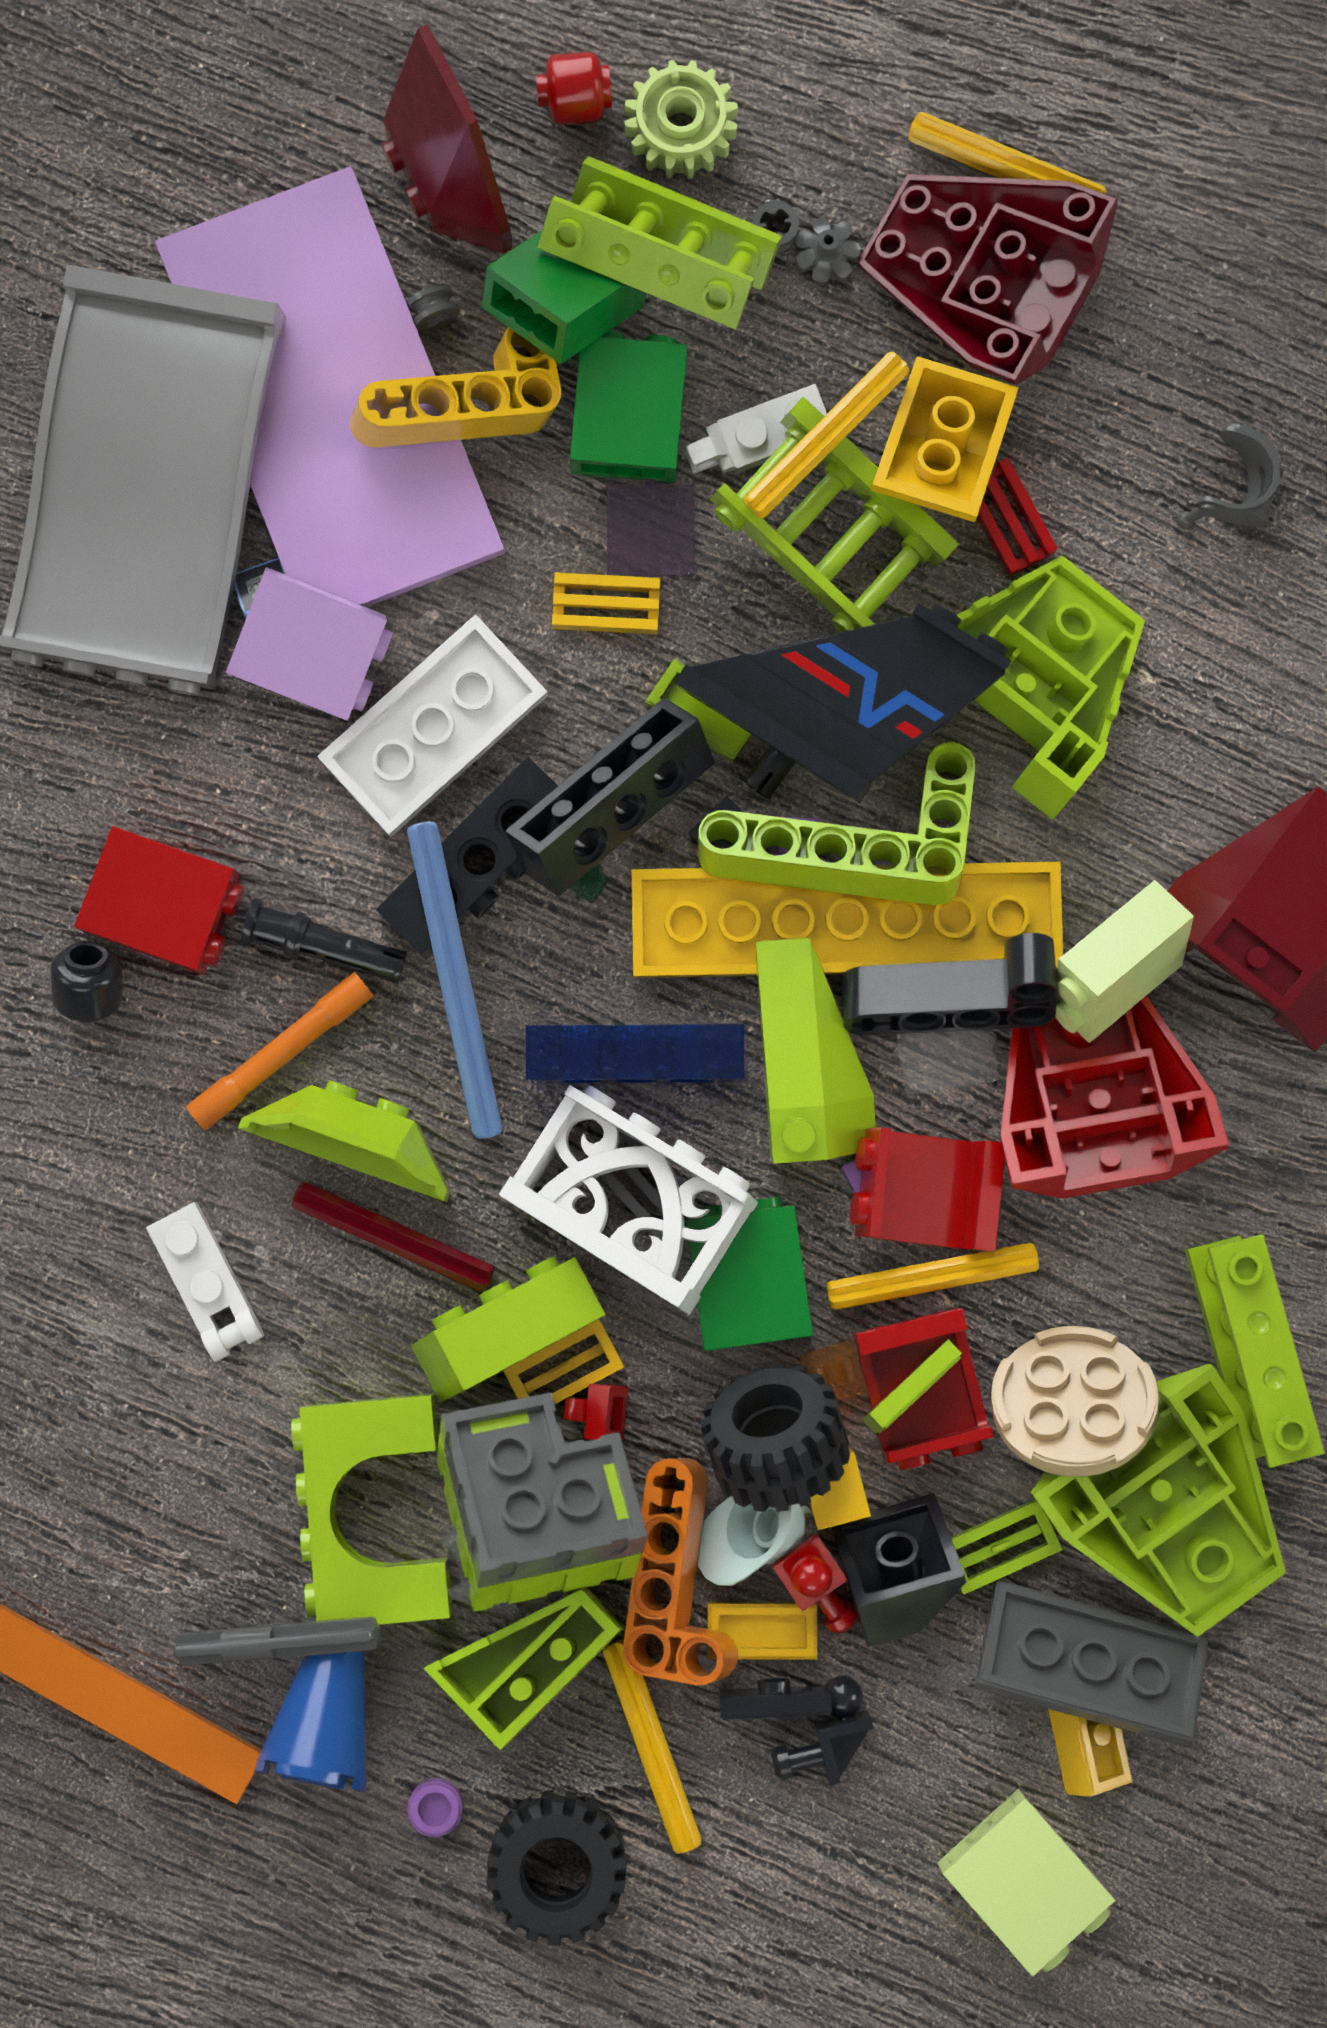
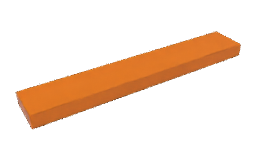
[0,1603,262,1804]

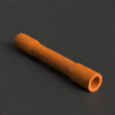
[186,971,374,1131]

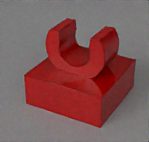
[564,1384,629,1440]

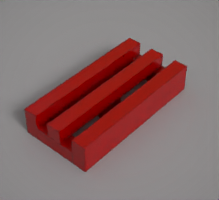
[977,457,1058,577]

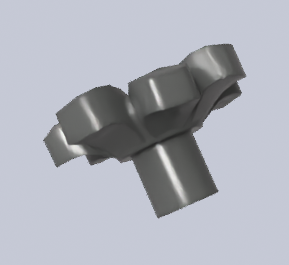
[794,217,860,286]

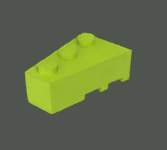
[410,1256,606,1403]

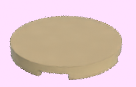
[991,1326,1159,1477]

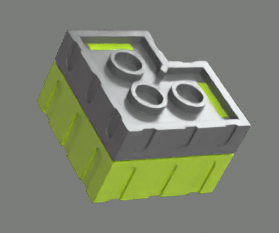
[436,1393,648,1612]

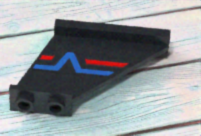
[674,603,1012,804]

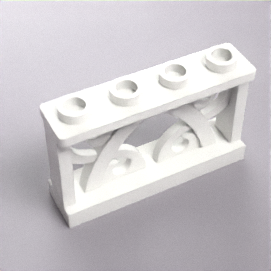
[499,1085,758,1315]

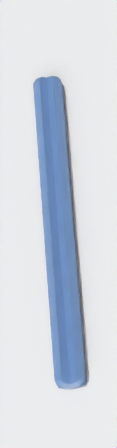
[407,821,503,1139]

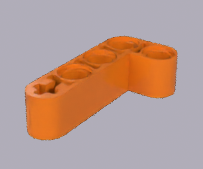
[623,1458,738,1685]

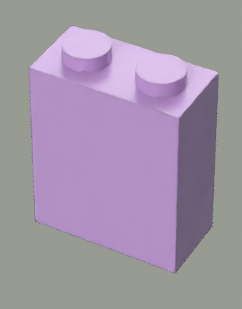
[226,567,393,721]

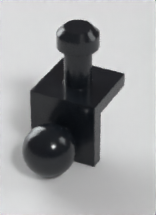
[771,1676,874,1786]

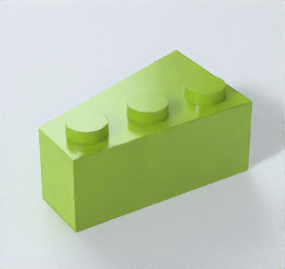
[424,1587,625,1750]

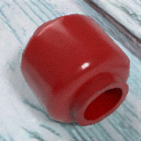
[536,52,612,125]

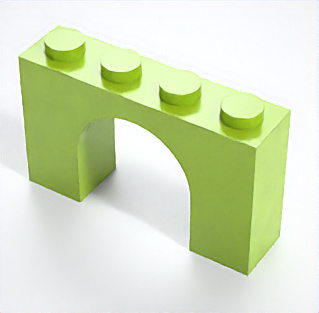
[291,1393,453,1625]

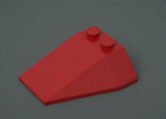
[1000,996,1229,1199]

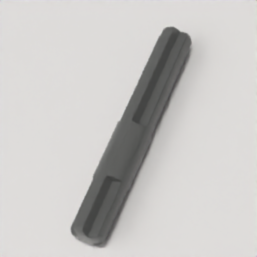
[174,1617,382,1666]

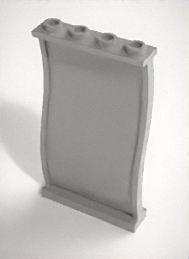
[0,265,285,696]

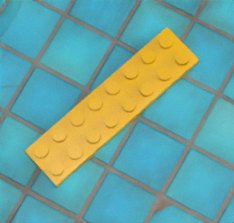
[631,862,1063,978]

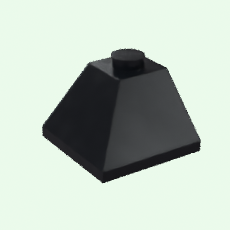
[831,1493,966,1647]

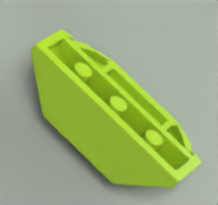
[238,1080,451,1202]

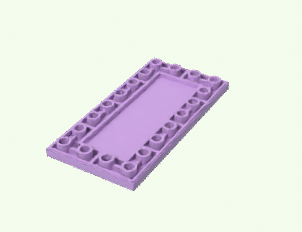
[155,166,505,607]

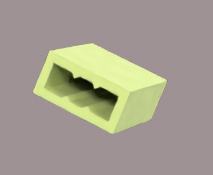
[1055,880,1194,1043]
[937,1789,1115,1977]

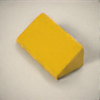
[1048,1709,1133,1797]

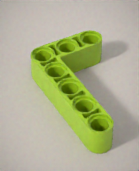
[698,742,976,905]

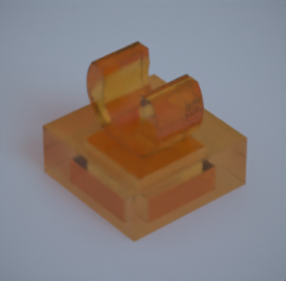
[799,1339,868,1401]

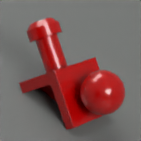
[771,1533,857,1633]

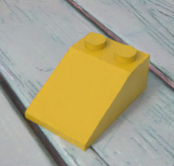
[871,356,1019,522]

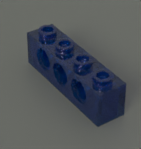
[526,1024,744,1084]

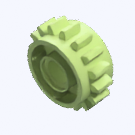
[624,60,738,179]

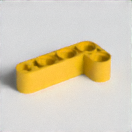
[350,327,561,448]

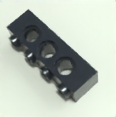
[505,698,715,897]
[376,756,558,960]

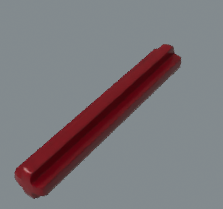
[292,1182,495,1292]

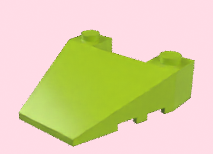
[956,555,1145,820]

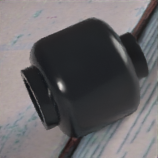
[51,941,122,1023]

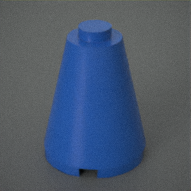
[255,1651,367,1792]

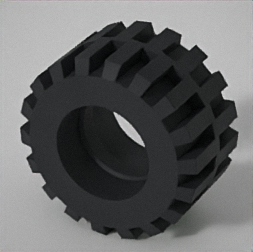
[701,1364,850,1512]
[486,1790,627,1946]

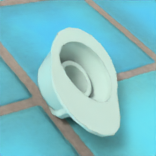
[697,1496,812,1586]

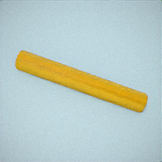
[908,112,1106,194]
[743,352,909,519]
[826,1243,1039,1310]
[603,1639,701,1854]

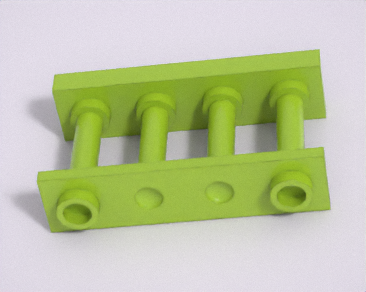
[537,156,782,330]
[710,397,959,632]
[1184,1234,1325,1468]

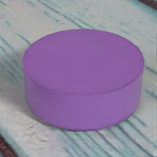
[407,1778,464,1837]

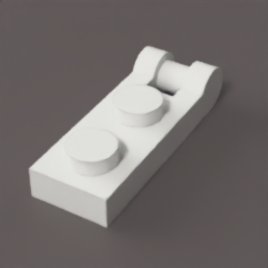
[146,1202,264,1362]

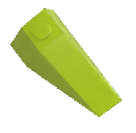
[755,937,876,1164]

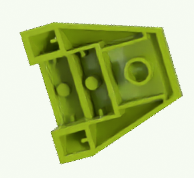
[1031,1364,1286,1637]

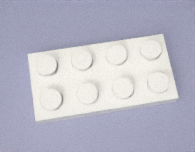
[317,614,548,838]

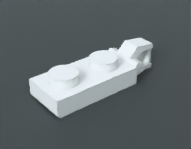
[685,384,827,474]

